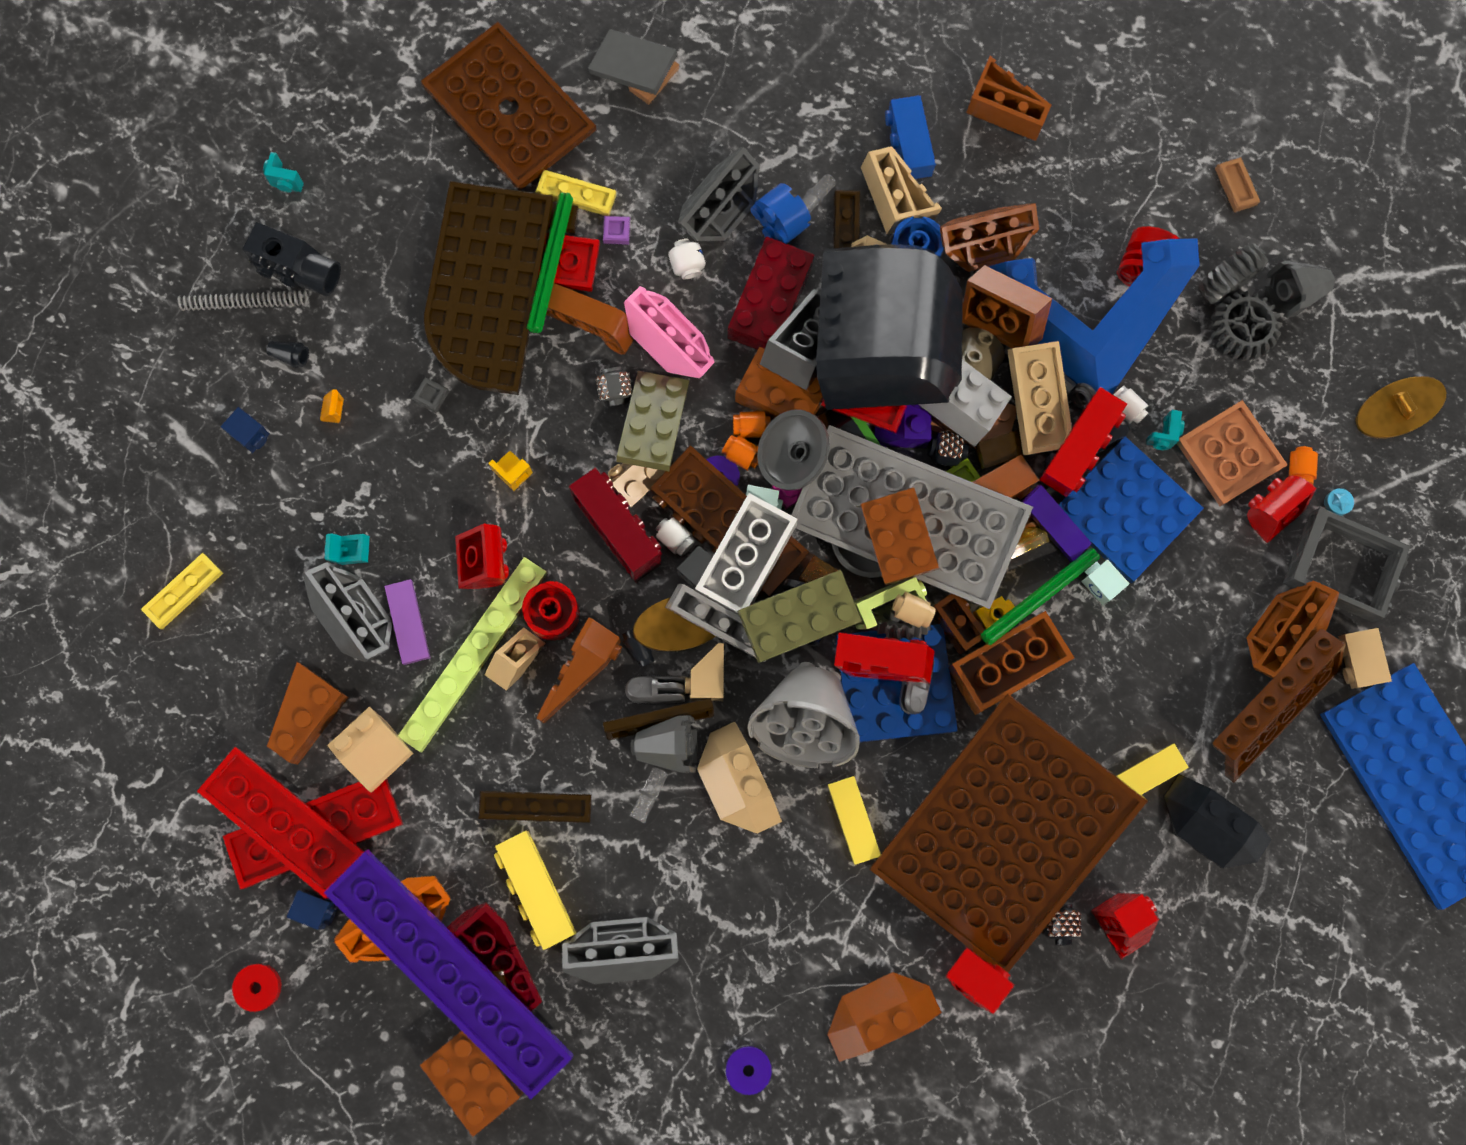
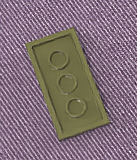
[616,371,689,472]
[737,570,862,663]

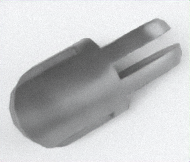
[899,660,935,714]
[625,676,685,704]

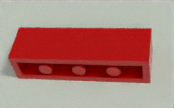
[1039,387,1127,497]

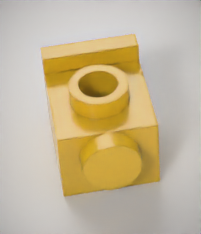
[973,596,1015,629]

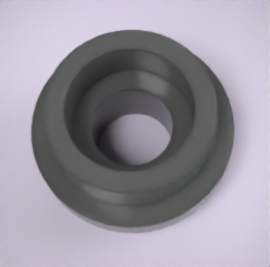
[1070,383,1095,409]

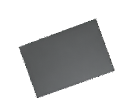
[588,29,677,95]

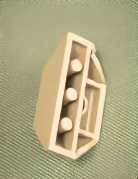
[697,722,782,834]

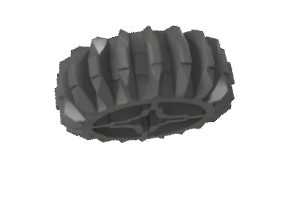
[1199,244,1269,304]
[1209,290,1282,361]

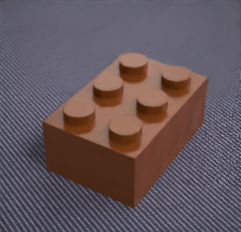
[963,265,1053,348]
[735,347,823,420]
[861,487,939,585]
[420,1031,524,1137]

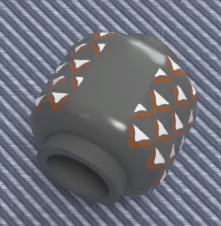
[596,367,632,406]

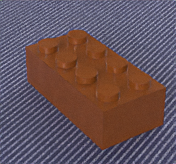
[948,611,1074,715]

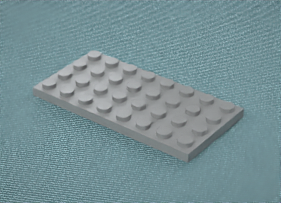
[791,425,1033,609]

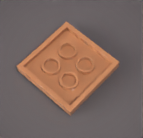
[1176,400,1288,507]

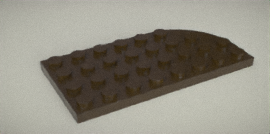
[424,181,553,395]

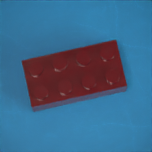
[727,236,815,350]
[569,467,662,583]

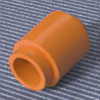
[733,411,770,438]
[722,435,758,471]
[1289,446,1318,485]

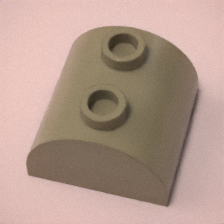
[962,328,1005,380]

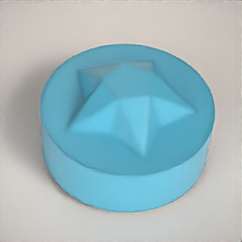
[1324,489,1354,516]

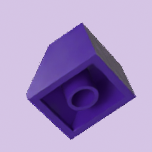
[874,405,931,448]

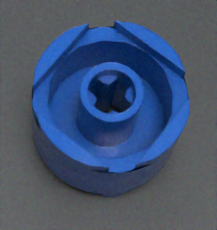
[750,183,811,244]
[891,217,944,257]

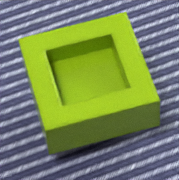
[946,458,981,482]

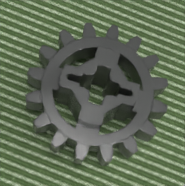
[872,603,931,640]

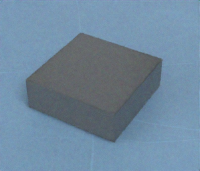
[412,377,449,413]

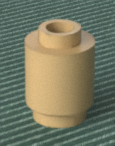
[892,592,936,628]

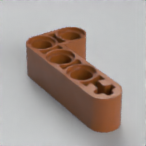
[546,283,634,355]

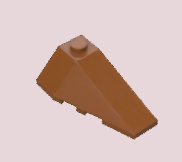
[537,617,622,723]

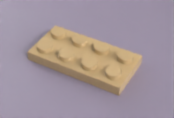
[1007,341,1072,455]

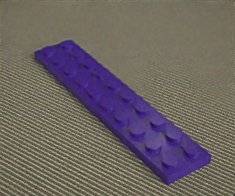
[324,850,573,1099]

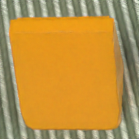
[320,389,344,423]

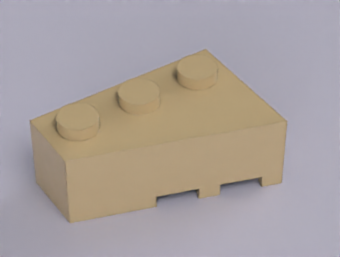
[861,147,942,234]

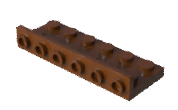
[650,445,810,598]
[1213,629,1345,783]

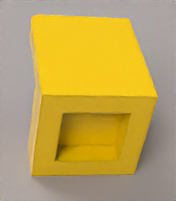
[488,451,533,491]

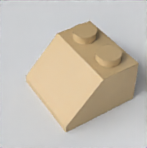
[327,707,413,793]

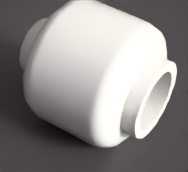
[669,238,705,280]

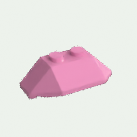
[624,286,715,378]

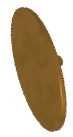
[1356,376,1446,438]
[633,598,716,651]

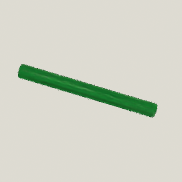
[527,192,573,334]
[981,548,1100,645]

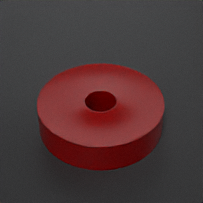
[232,964,281,1012]

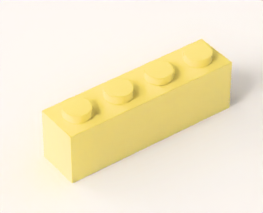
[494,831,576,950]

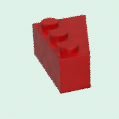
[1091,893,1159,960]
[946,948,1014,1014]

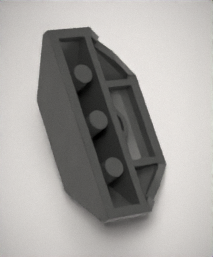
[678,147,760,241]
[303,562,392,662]
[562,917,678,984]

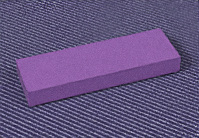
[384,579,431,665]

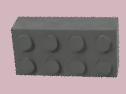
[760,289,821,390]

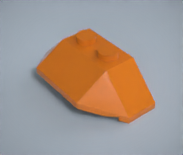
[334,876,450,962]

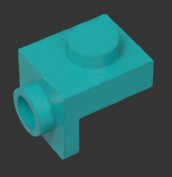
[263,152,304,192]
[1146,410,1185,450]
[325,533,370,565]

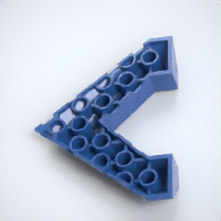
[988,238,1200,394]

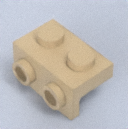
[608,463,666,507]

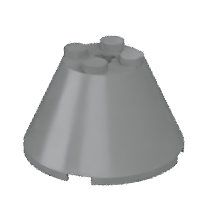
[748,662,860,768]

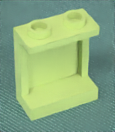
[854,577,927,629]

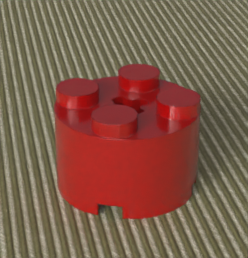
[522,581,580,641]

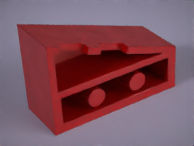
[834,633,934,684]

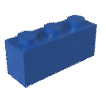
[885,95,936,179]

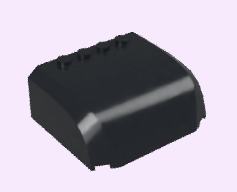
[816,245,963,410]

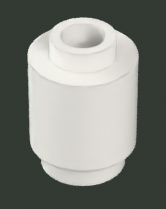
[1114,386,1149,424]
[655,517,696,557]

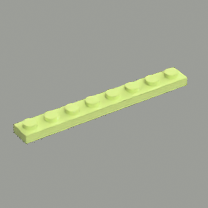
[398,557,548,753]

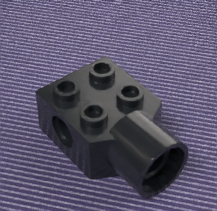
[242,222,341,297]

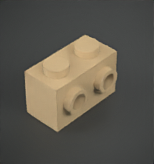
[1338,628,1392,689]

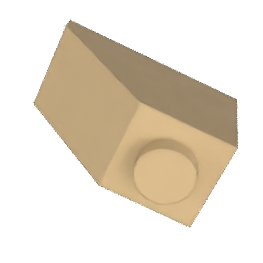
[484,628,545,691]
[685,643,724,701]

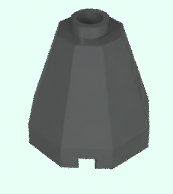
[1265,260,1335,318]
[631,715,698,773]

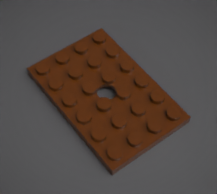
[421,22,597,191]

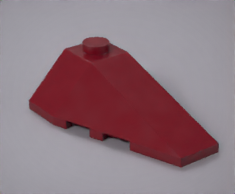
[446,902,542,1012]

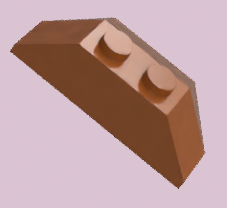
[940,203,1039,272]
[1247,581,1339,678]
[827,972,942,1062]

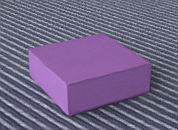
[603,216,630,244]

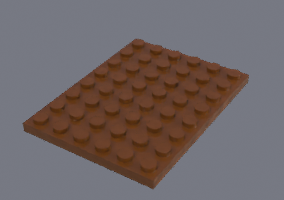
[870,693,1148,973]

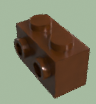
[933,594,986,655]

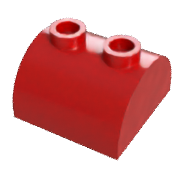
[1248,475,1317,543]
[455,524,509,589]

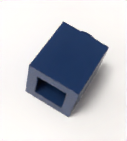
[221,407,270,454]
[286,890,336,930]

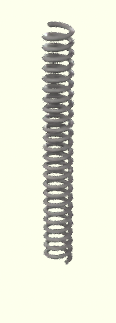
[177,290,307,311]

